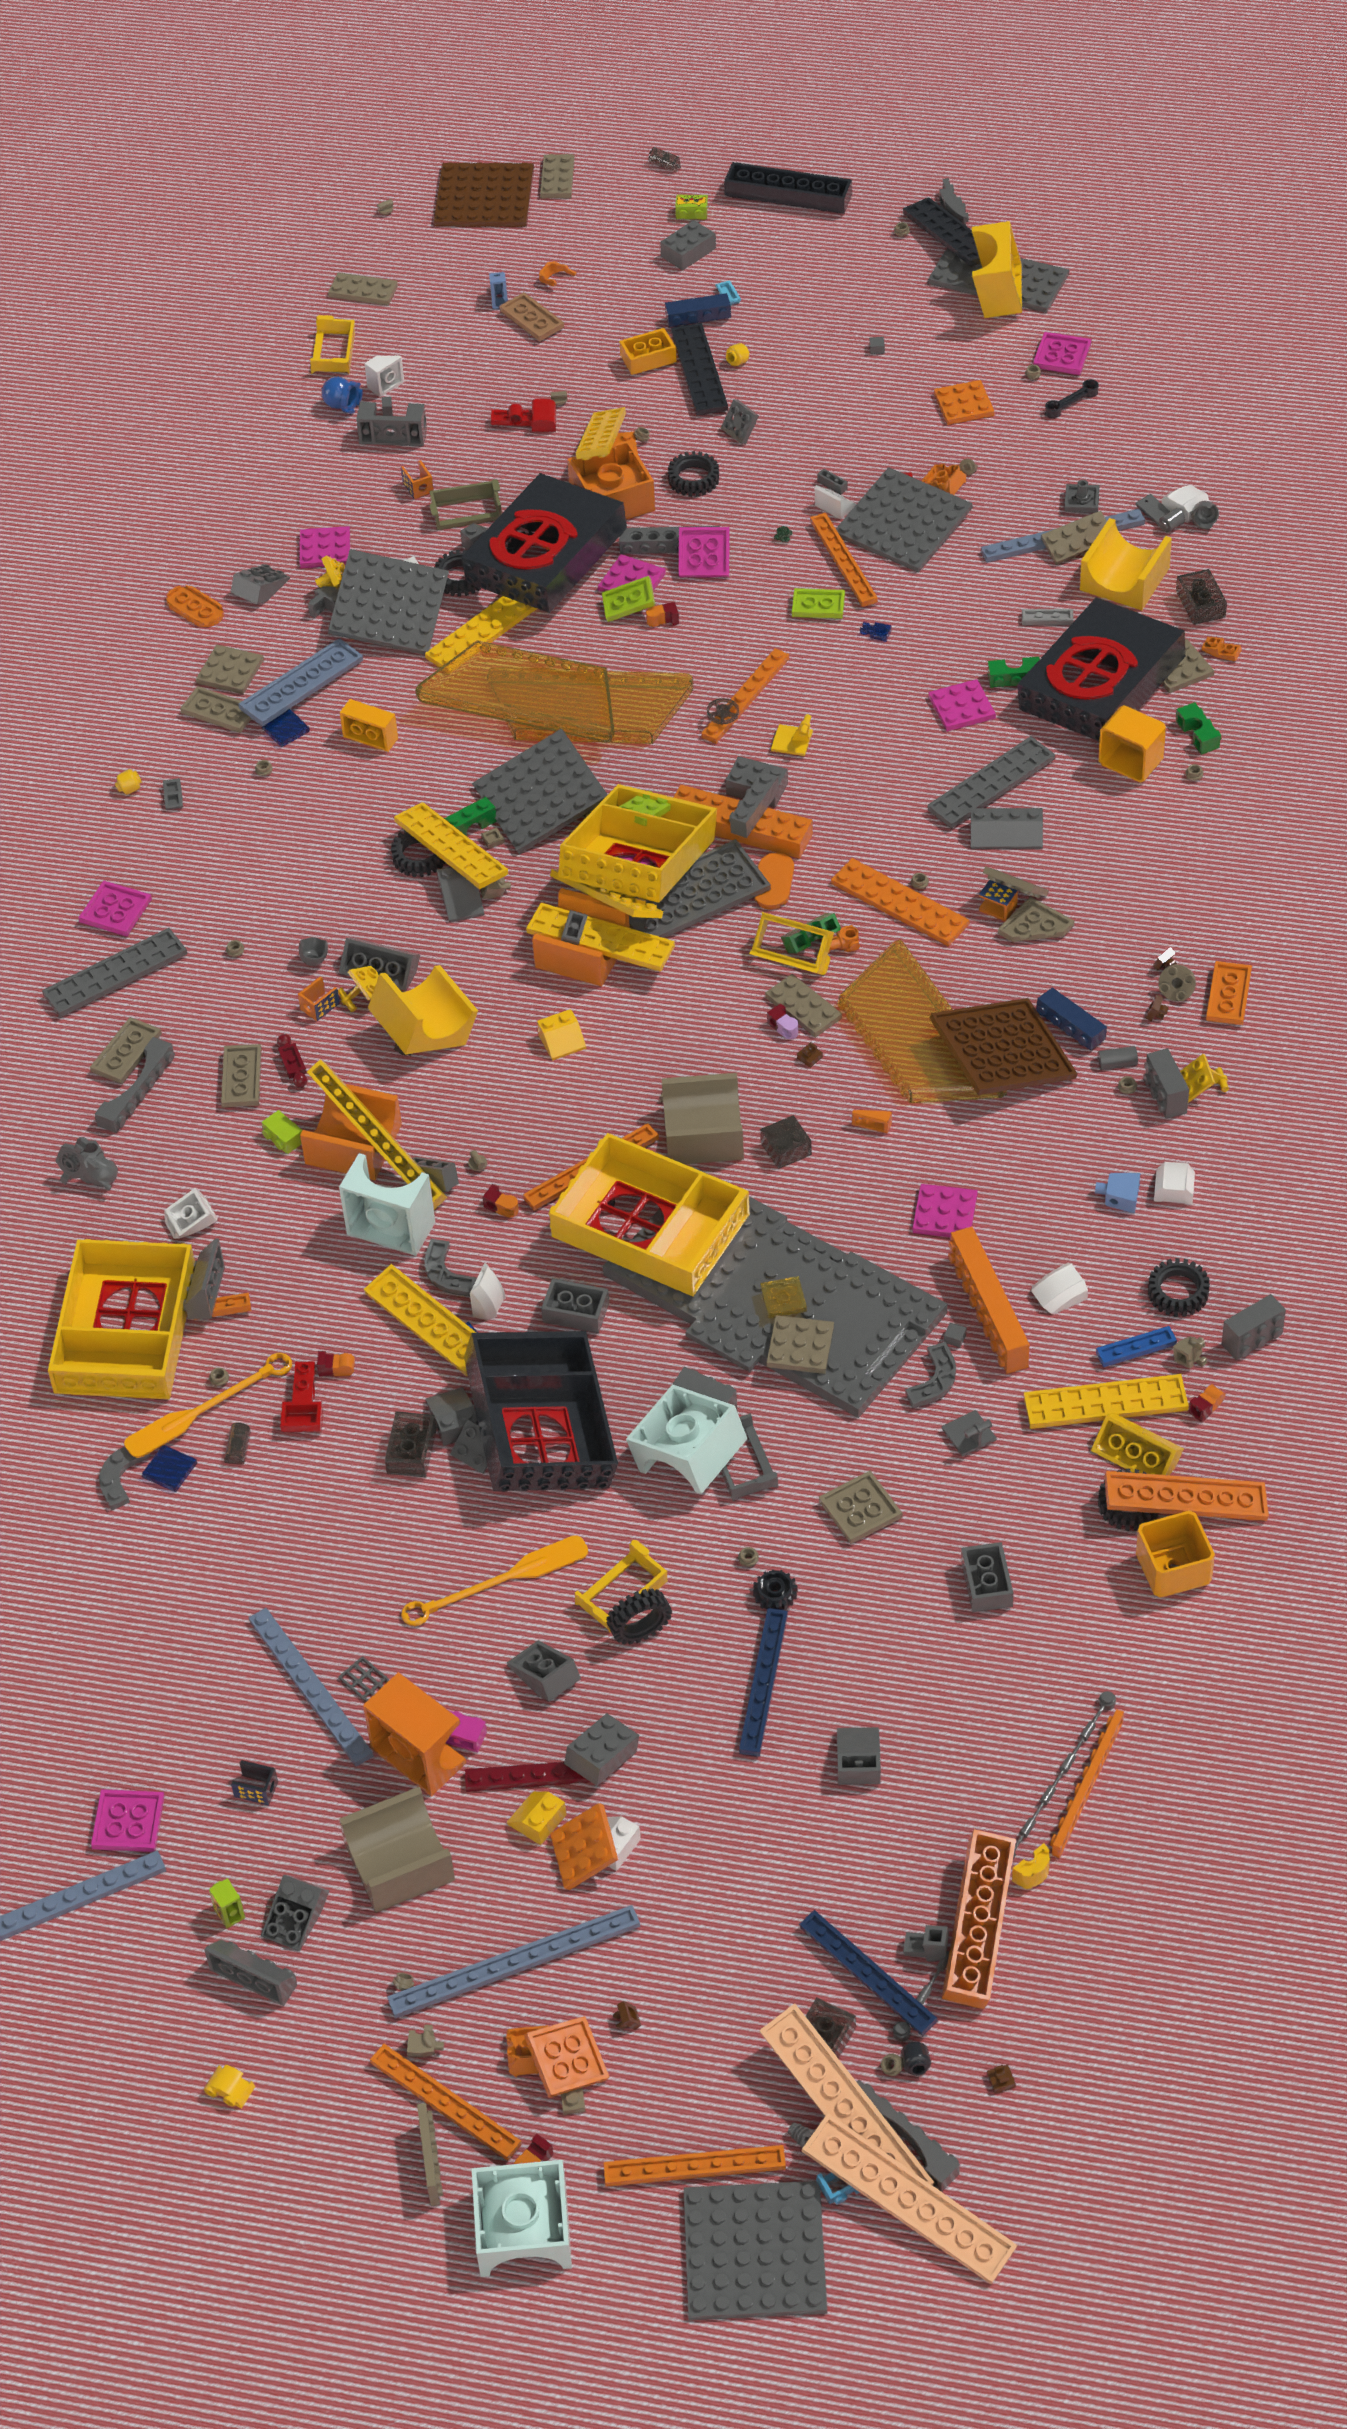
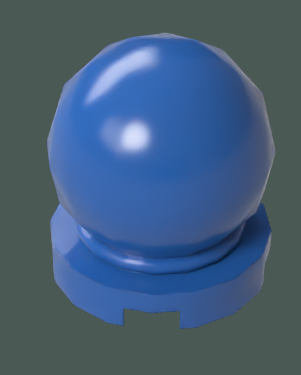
[321,376,363,414]

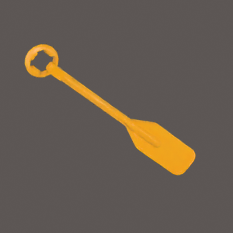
[124,1353,292,1458]
[401,1535,589,1626]

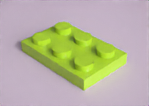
[602,576,655,622]
[792,588,845,619]
[619,791,671,826]

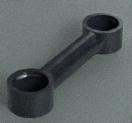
[1045,379,1099,419]

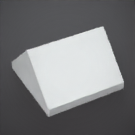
[815,485,856,520]

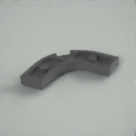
[425,1239,477,1297]
[905,1341,956,1408]
[99,1446,150,1511]

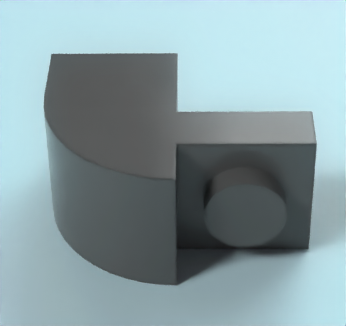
[308,586,339,618]
[903,1925,949,1962]

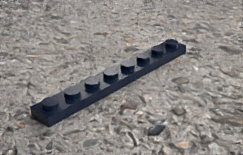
[739,1608,788,1757]
[799,1910,938,2037]

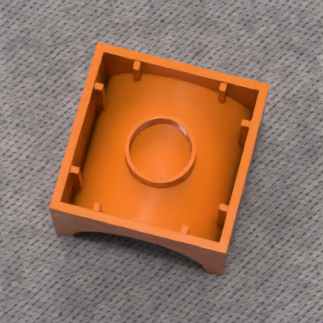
[567,440,656,520]
[532,888,630,987]
[300,1084,402,1181]
[363,1672,466,1797]

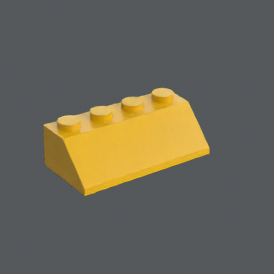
[1091,1413,1184,1475]

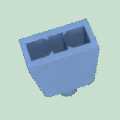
[489,272,508,309]
[1095,1173,1141,1213]

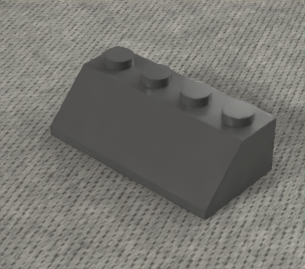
[971,808,1043,849]
[339,937,420,991]
[183,1238,225,1319]
[204,1940,297,2006]

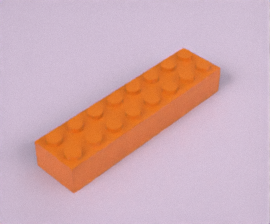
[673,784,813,859]
[948,1226,1030,1374]
[941,1829,1016,2009]

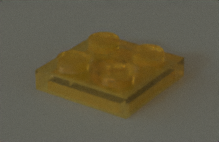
[760,1276,807,1318]

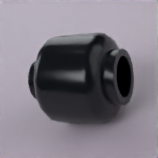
[900,2042,931,2076]

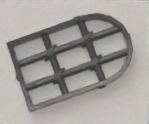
[338,1656,389,1702]

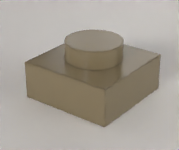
[561,2088,586,2115]

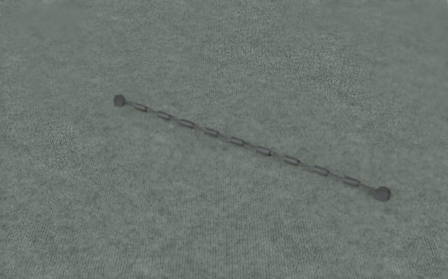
[893,1691,1116,2042]

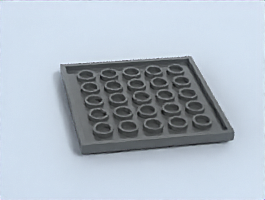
[836,467,973,573]
[328,549,449,655]
[472,728,608,855]
[684,2181,828,2320]

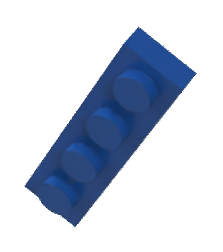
[1096,1326,1177,1368]

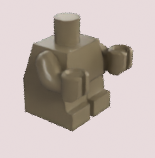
[480,877,511,899]
[1173,1336,1207,1369]
[407,2024,444,2058]

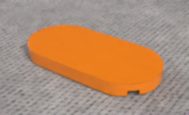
[166,585,224,627]
[754,853,794,910]

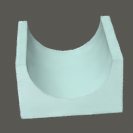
[339,1153,435,1256]
[626,1384,747,1494]
[472,2160,572,2277]

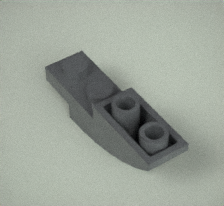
[939,178,969,225]

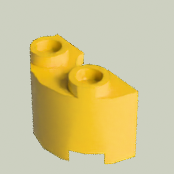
[1012,1843,1050,1889]
[204,2065,255,2109]

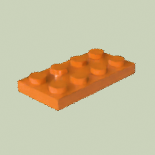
[1206,961,1252,1025]

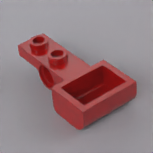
[491,399,556,432]
[280,1361,323,1433]

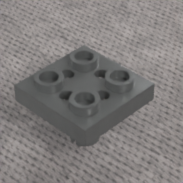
[721,399,759,445]
[1064,480,1100,513]

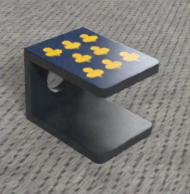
[231,1760,278,1806]

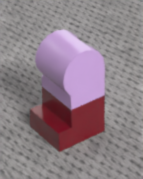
[767,1003,798,1039]

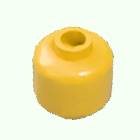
[726,343,749,366]
[115,769,142,795]

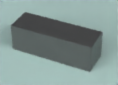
[817,469,848,495]

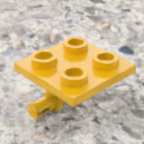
[771,714,813,756]
[338,966,379,1012]
[1180,1054,1229,1103]

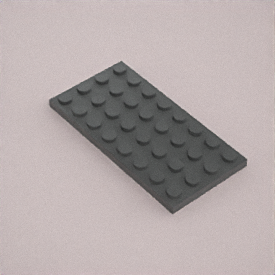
[928,248,1069,313]
[629,839,771,938]

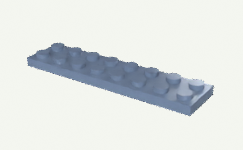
[239,638,363,727]

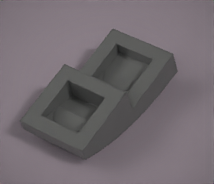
[163,778,183,810]

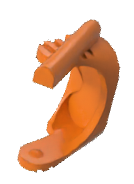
[539,261,577,287]

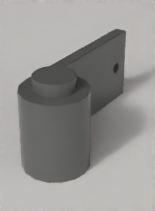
[1135,494,1185,532]

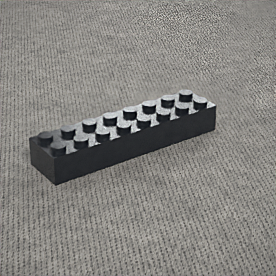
[724,162,852,214]

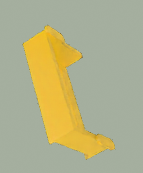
[310,315,355,374]
[749,912,834,975]
[575,1540,667,1633]

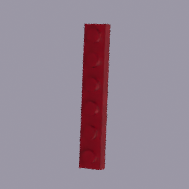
[465,1762,590,1792]

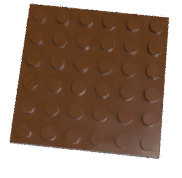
[434,162,534,227]
[929,998,1078,1095]

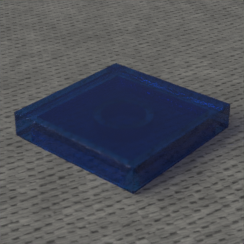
[262,709,310,747]
[142,1445,197,1492]

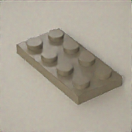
[540,154,575,199]
[328,272,398,306]
[1041,511,1107,565]
[180,686,252,733]
[765,974,842,1038]
[90,1017,162,1084]
[221,1044,262,1107]
[417,2103,443,2206]

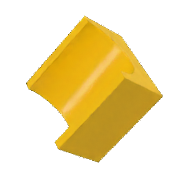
[972,221,1022,318]
[1080,518,1172,610]
[368,965,478,1055]

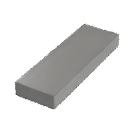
[1022,609,1074,625]

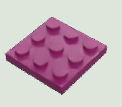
[1033,332,1092,375]
[300,526,350,569]
[679,527,730,578]
[598,554,666,592]
[928,679,996,731]
[78,880,152,937]
[913,1184,978,1237]
[91,1789,165,1852]

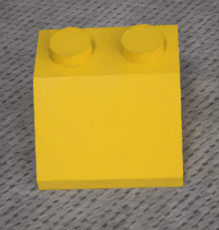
[537,1009,586,1061]
[507,1791,567,1846]

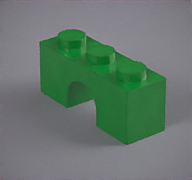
[987,656,1040,688]
[1176,702,1222,755]
[444,797,497,836]
[781,913,841,953]

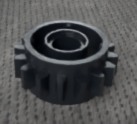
[753,1569,798,1610]

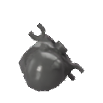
[55,1137,118,1191]

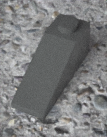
[412,1157,459,1192]

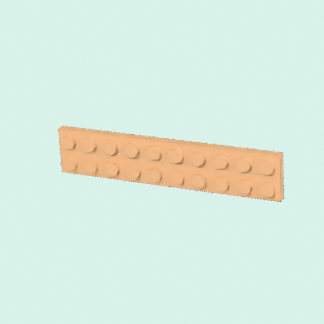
[759,2003,934,2185]
[802,2113,1017,2285]

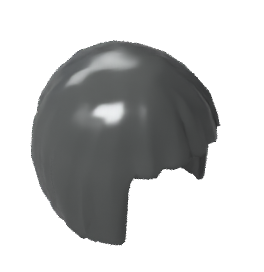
[1191,501,1219,529]
[298,937,328,966]

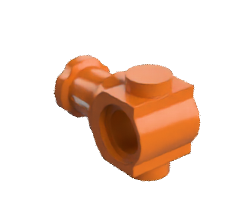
[822,925,860,953]

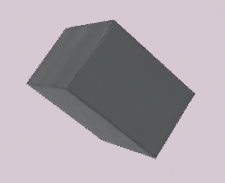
[869,336,885,354]
[382,396,393,416]
[944,1323,967,1348]

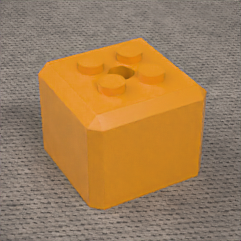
[1098,705,1166,783]
[1136,1511,1215,1598]

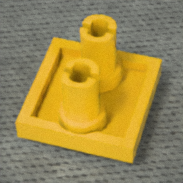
[315,555,345,589]

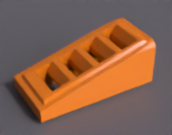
[852,1110,892,1134]

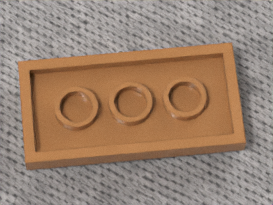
[499,292,564,341]

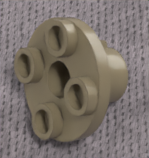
[1159,964,1196,1001]

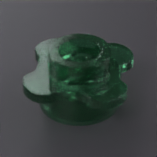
[774,526,793,542]

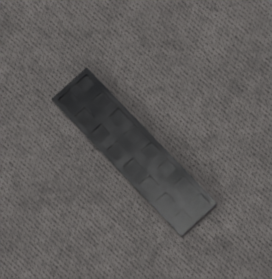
[902,197,981,266]
[671,323,728,416]

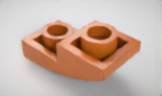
[1201,637,1242,661]

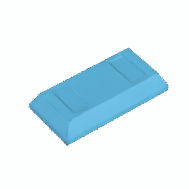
[715,280,741,305]

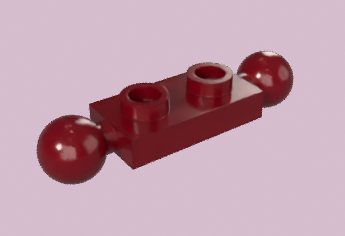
[277,1034,308,1088]

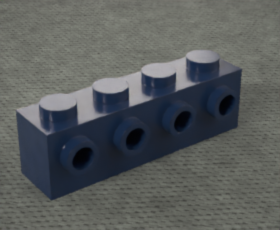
[665,293,731,327]
[1036,987,1107,1051]

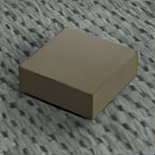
[481,827,505,849]

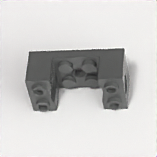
[356,402,427,446]

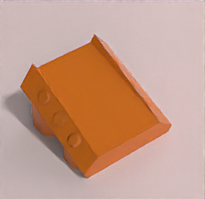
[921,464,966,495]
[506,2025,549,2078]

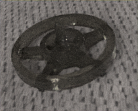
[707,698,739,725]

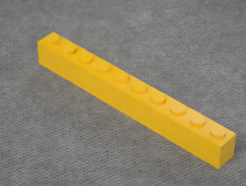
[307,1059,447,1210]

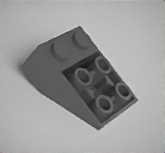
[230,564,290,605]
[837,1727,881,1785]
[261,1874,330,1951]

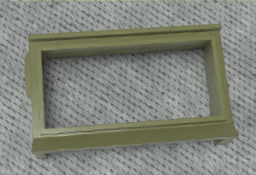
[429,479,502,530]

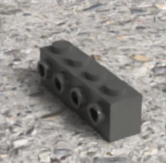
[729,771,779,838]

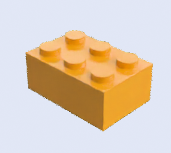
[619,328,677,375]
[339,699,398,752]

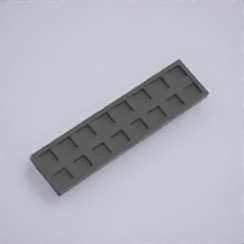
[927,736,1055,829]
[42,928,188,1018]

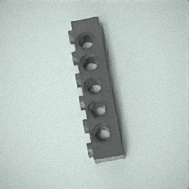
[619,526,720,554]

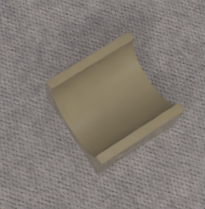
[662,1073,744,1164]
[339,1787,455,1913]

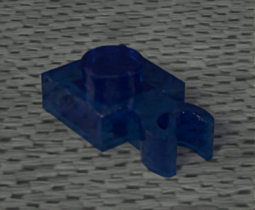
[860,622,892,642]

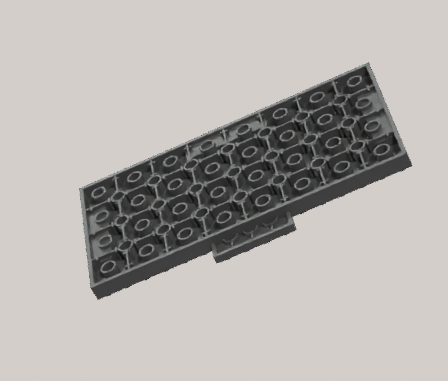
[603,1166,948,1418]

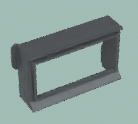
[720,1413,779,1501]

